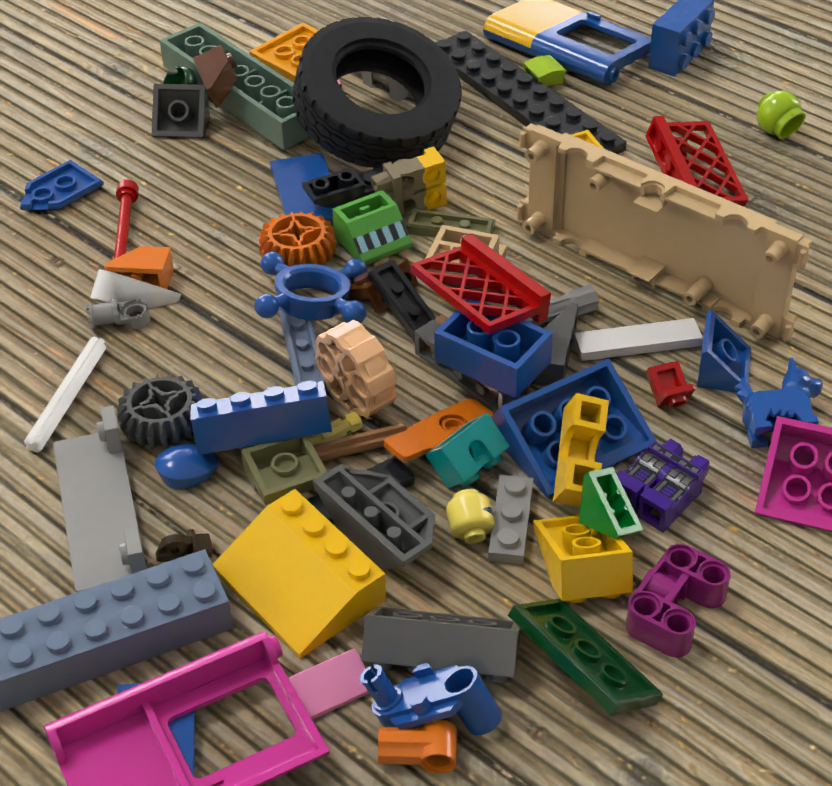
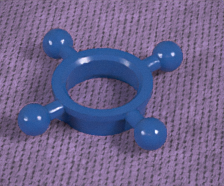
[254,252,367,323]

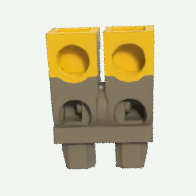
[371,146,447,218]

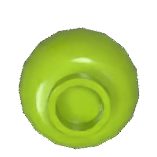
[756,90,806,139]

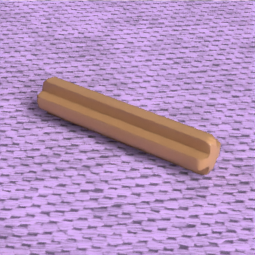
[313,423,407,462]

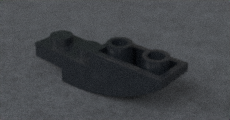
[302,163,393,208]

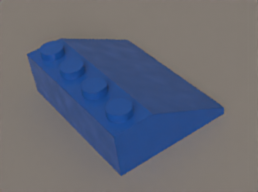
[491,358,658,497]
[191,381,332,455]

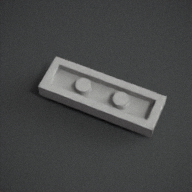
[488,475,533,565]

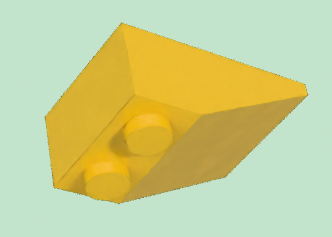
[533,515,633,603]

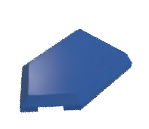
[20,160,104,211]

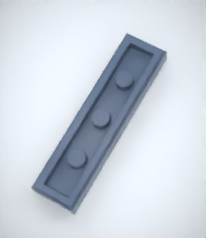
[278,308,328,391]

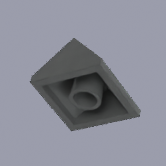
[151,84,210,138]

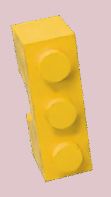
[553,393,609,507]

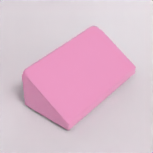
[288,649,370,720]

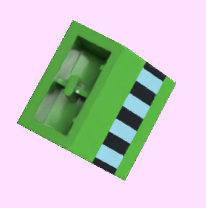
[332,190,413,265]

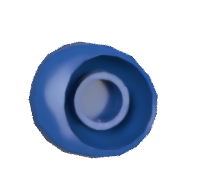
[155,444,219,489]

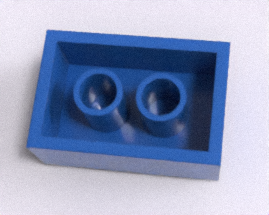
[648,0,715,77]
[434,300,553,398]

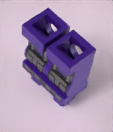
[616,439,710,533]

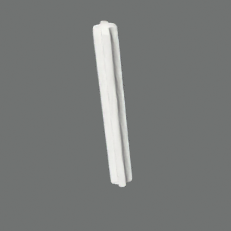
[24,336,106,453]

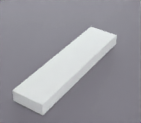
[574,318,703,361]

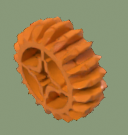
[258,210,337,267]

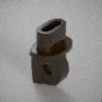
[155,529,213,562]

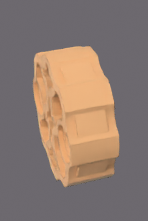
[315,320,397,418]

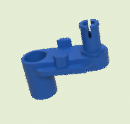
[360,663,502,736]

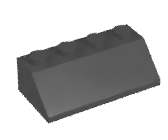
[361,606,521,682]

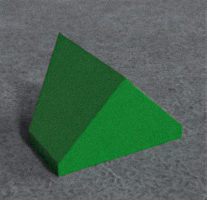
[579,467,644,539]

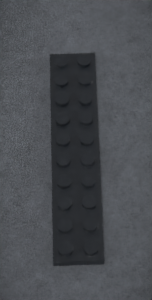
[436,31,627,154]

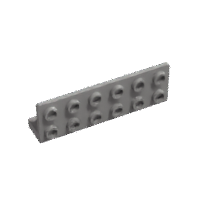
[53,405,146,593]

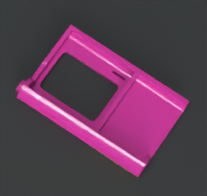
[43,631,330,786]

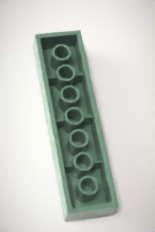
[159,22,310,150]

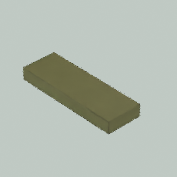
[406,209,495,237]

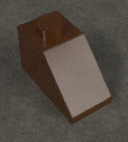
[193,45,237,108]

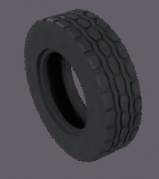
[292,17,462,169]

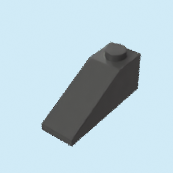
[531,303,578,386]

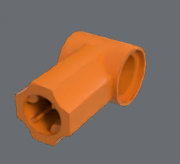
[378,720,457,774]

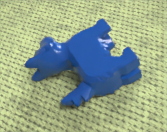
[734,357,823,448]

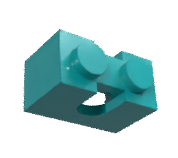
[426,413,509,488]

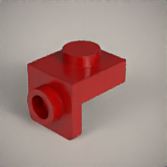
[646,361,695,408]

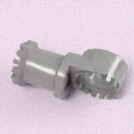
[86,298,151,329]

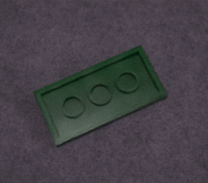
[508,598,663,716]

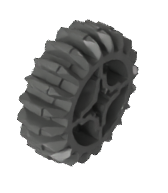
[116,373,203,450]

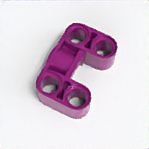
[626,544,731,658]

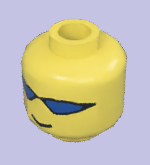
[446,489,495,544]

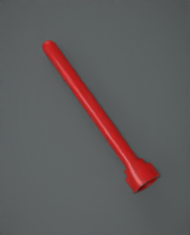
[114,179,139,259]

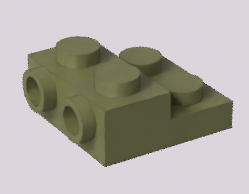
[241,436,327,505]

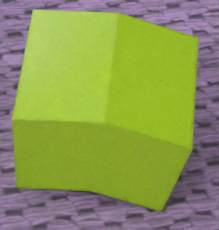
[523,55,566,87]

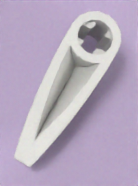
[90,269,181,308]

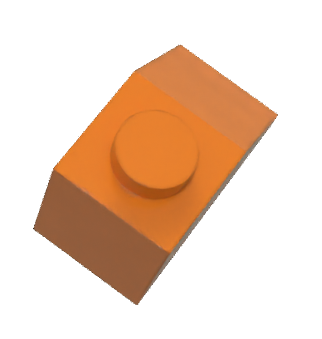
[104,246,174,289]

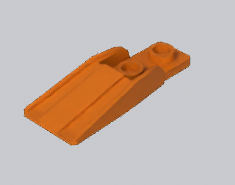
[383,398,494,462]

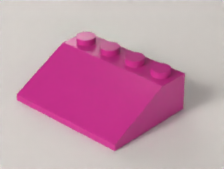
[754,416,832,532]

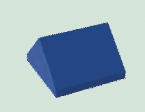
[697,309,751,392]

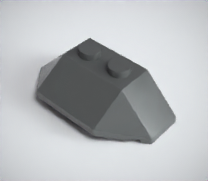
[313,464,435,569]

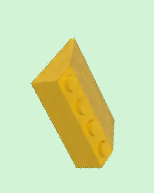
[212,489,386,659]

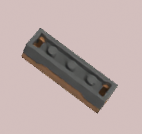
[415,314,530,412]

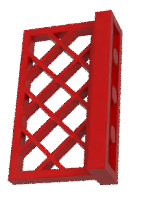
[645,116,749,206]
[410,234,551,334]

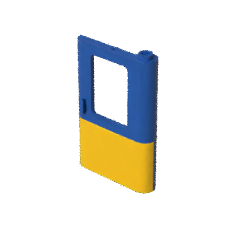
[483,0,651,86]

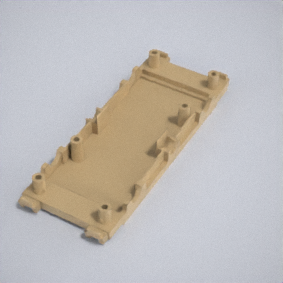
[517,123,812,341]

